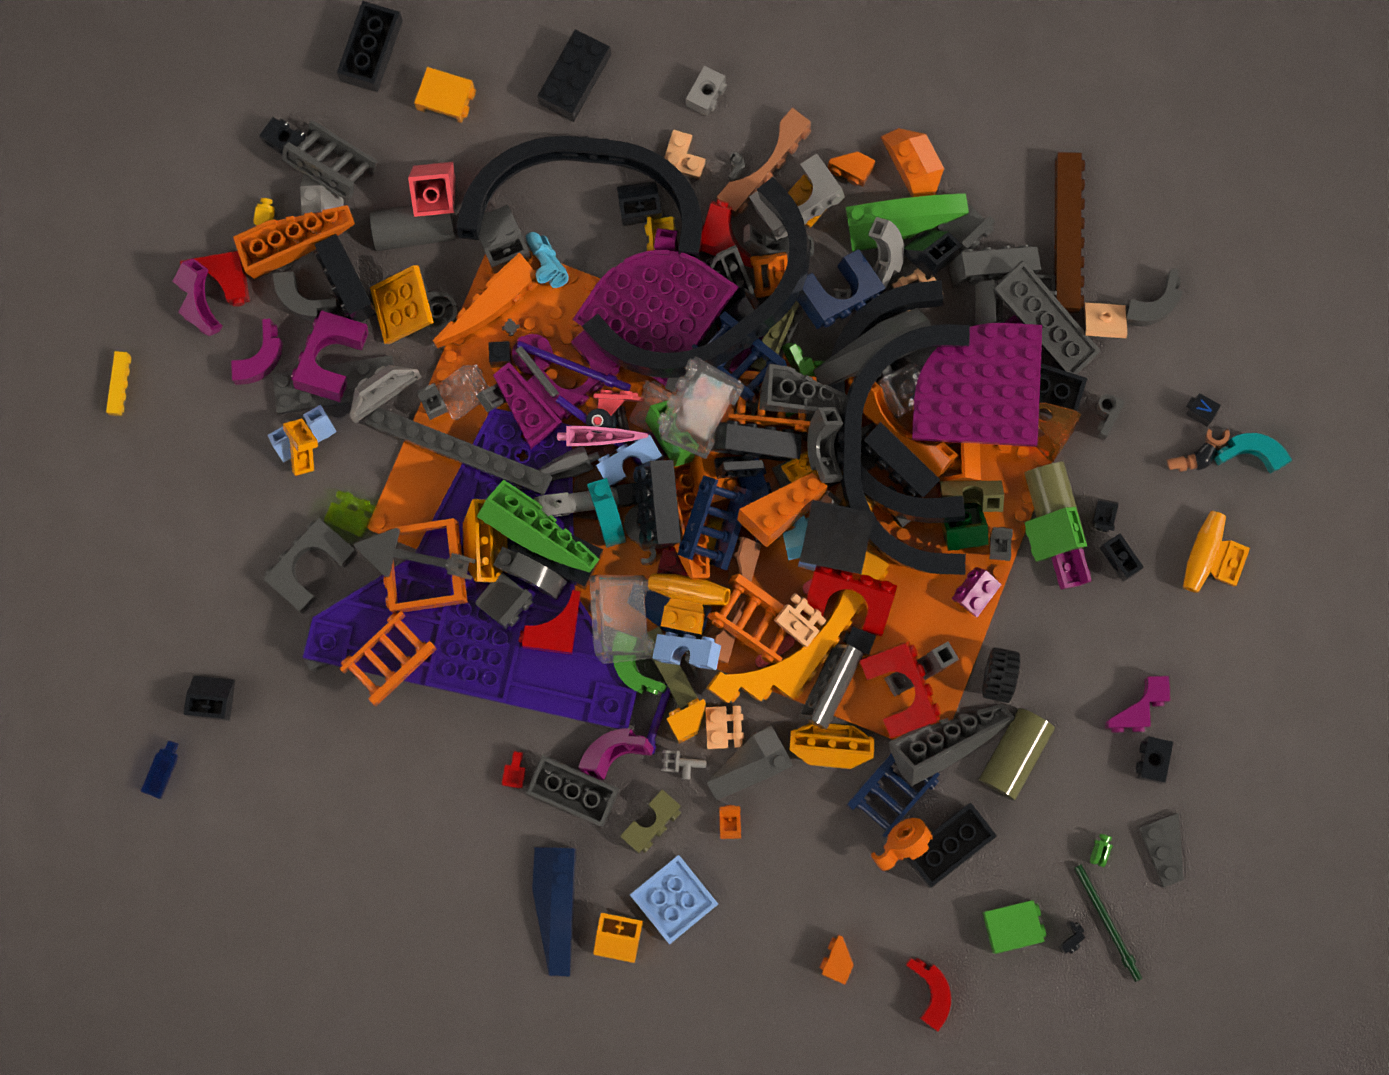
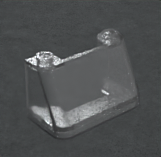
[590,575,654,664]

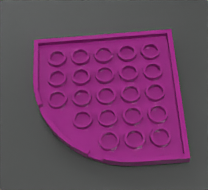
[572,250,738,386]
[912,323,1042,447]

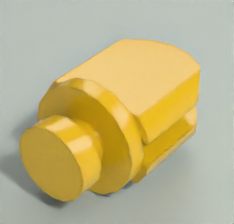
[253,198,275,226]

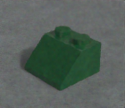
[941,503,989,551]

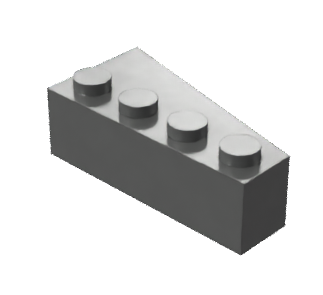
[948,245,1041,288]

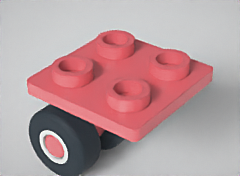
[586,390,644,433]

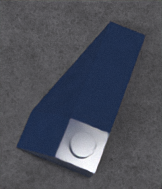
[627,584,712,640]

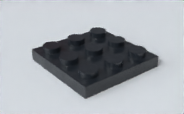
[800,500,874,574]

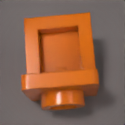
[719,805,741,839]

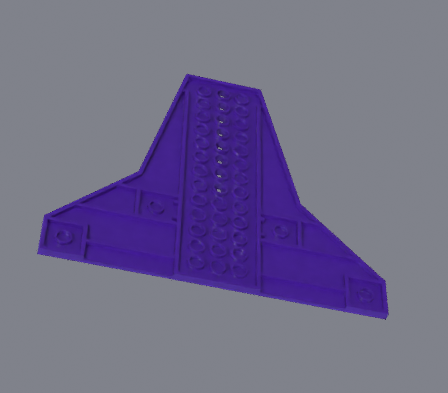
[303,408,637,729]

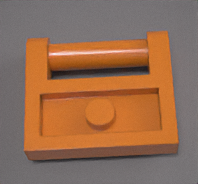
[750,252,788,298]

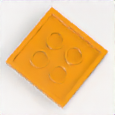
[370,265,434,344]

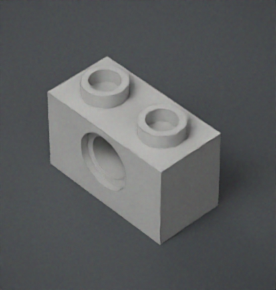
[686,66,727,116]

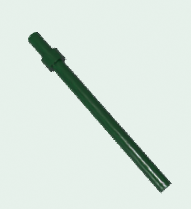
[1074,864,1142,982]

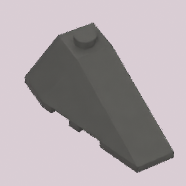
[759,364,847,416]
[706,725,793,800]

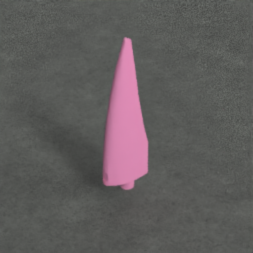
[557,426,648,446]

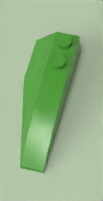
[846,194,969,252]
[477,480,599,572]

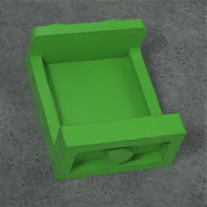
[1024,507,1087,562]
[982,900,1046,954]

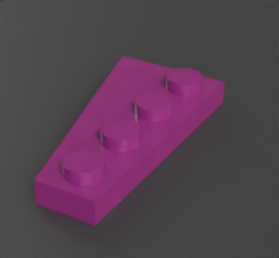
[493,363,562,449]

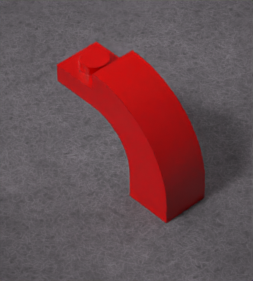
[905,957,951,1032]

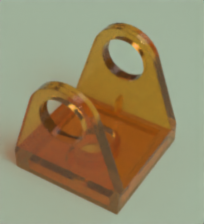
[1037,403,1082,462]

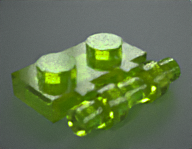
[324,490,376,538]

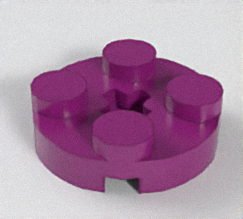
[512,334,553,375]

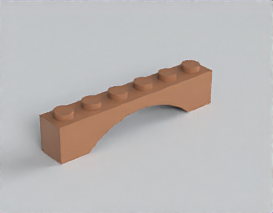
[717,108,811,218]
[701,536,761,663]

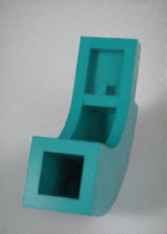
[1214,433,1292,474]
[587,478,626,548]

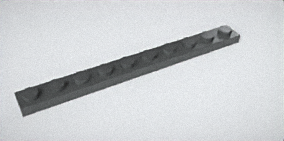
[366,407,552,496]

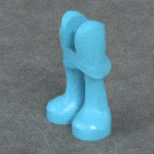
[526,232,569,288]

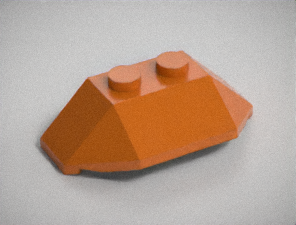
[881,128,944,197]

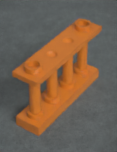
[728,370,818,432]
[707,574,787,664]
[340,611,437,706]

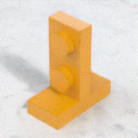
[283,418,318,476]

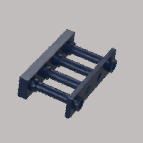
[692,311,787,403]
[677,475,753,570]
[846,753,940,838]

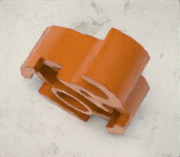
[871,818,933,871]

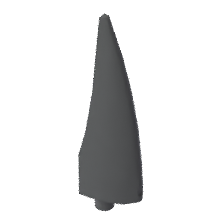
[515,446,600,491]

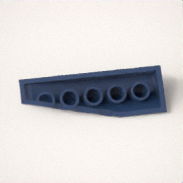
[532,847,576,977]

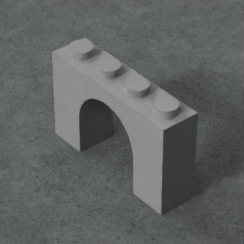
[749,154,845,240]

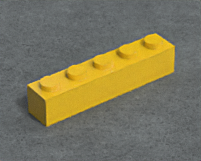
[106,351,131,416]

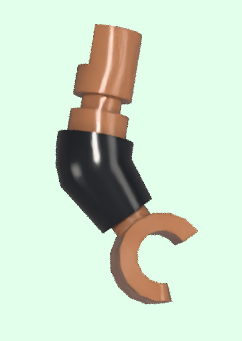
[1166,429,1230,472]

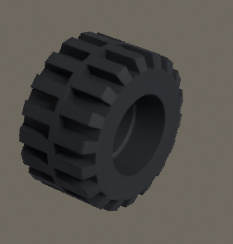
[982,647,1020,703]

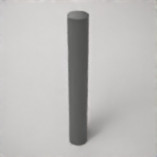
[515,346,559,398]

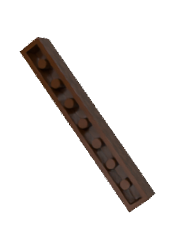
[1054,152,1085,314]

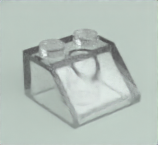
[877,362,920,419]

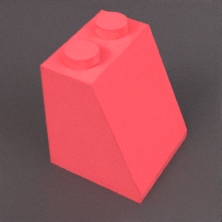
[408,162,456,217]

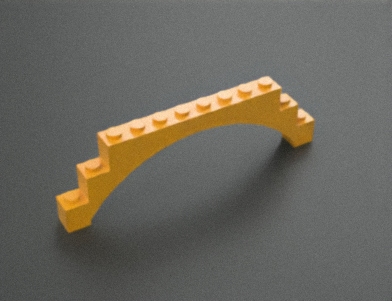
[706,496,889,703]

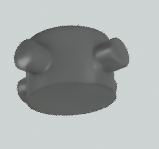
[502,319,520,336]

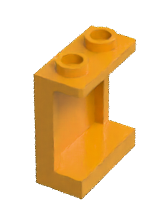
[414,67,476,123]

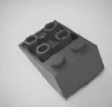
[479,205,531,274]

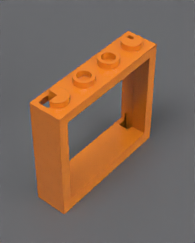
[381,518,468,613]

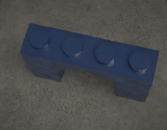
[797,249,886,329]

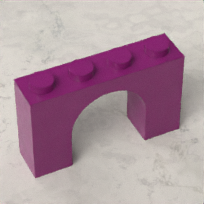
[291,311,369,403]
[527,330,620,421]

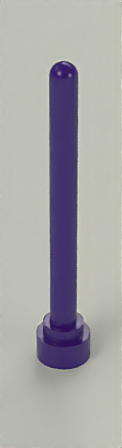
[647,661,682,755]

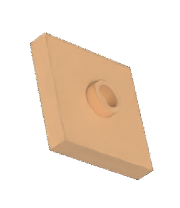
[1084,302,1127,338]

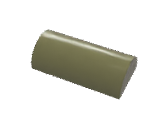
[1024,461,1086,540]
[978,708,1055,801]

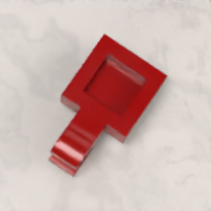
[502,751,526,789]

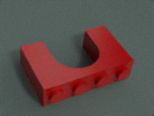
[802,565,897,637]
[860,641,941,738]

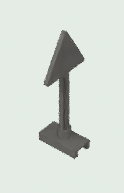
[354,528,476,580]

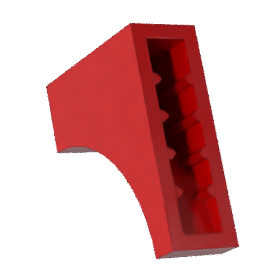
[701,200,753,268]
[180,251,250,307]
[519,590,581,655]

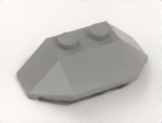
[300,174,344,251]
[350,365,422,423]

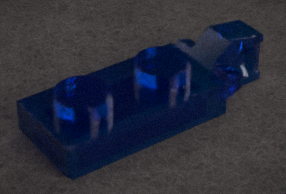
[141,740,179,799]

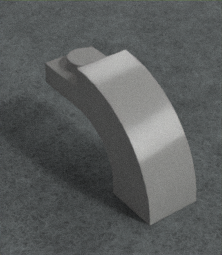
[868,217,904,287]

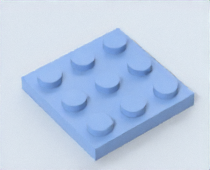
[630,855,718,945]

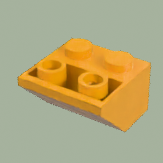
[667,698,706,744]
[593,913,643,963]

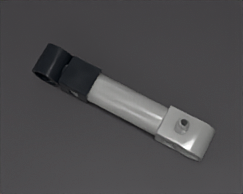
[534,483,638,517]

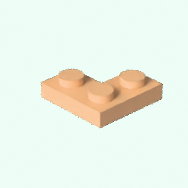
[664,130,706,180]

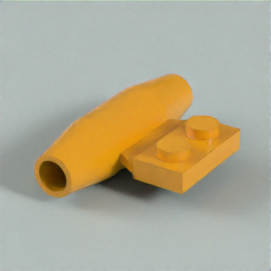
[1183,511,1250,593]
[648,574,730,634]

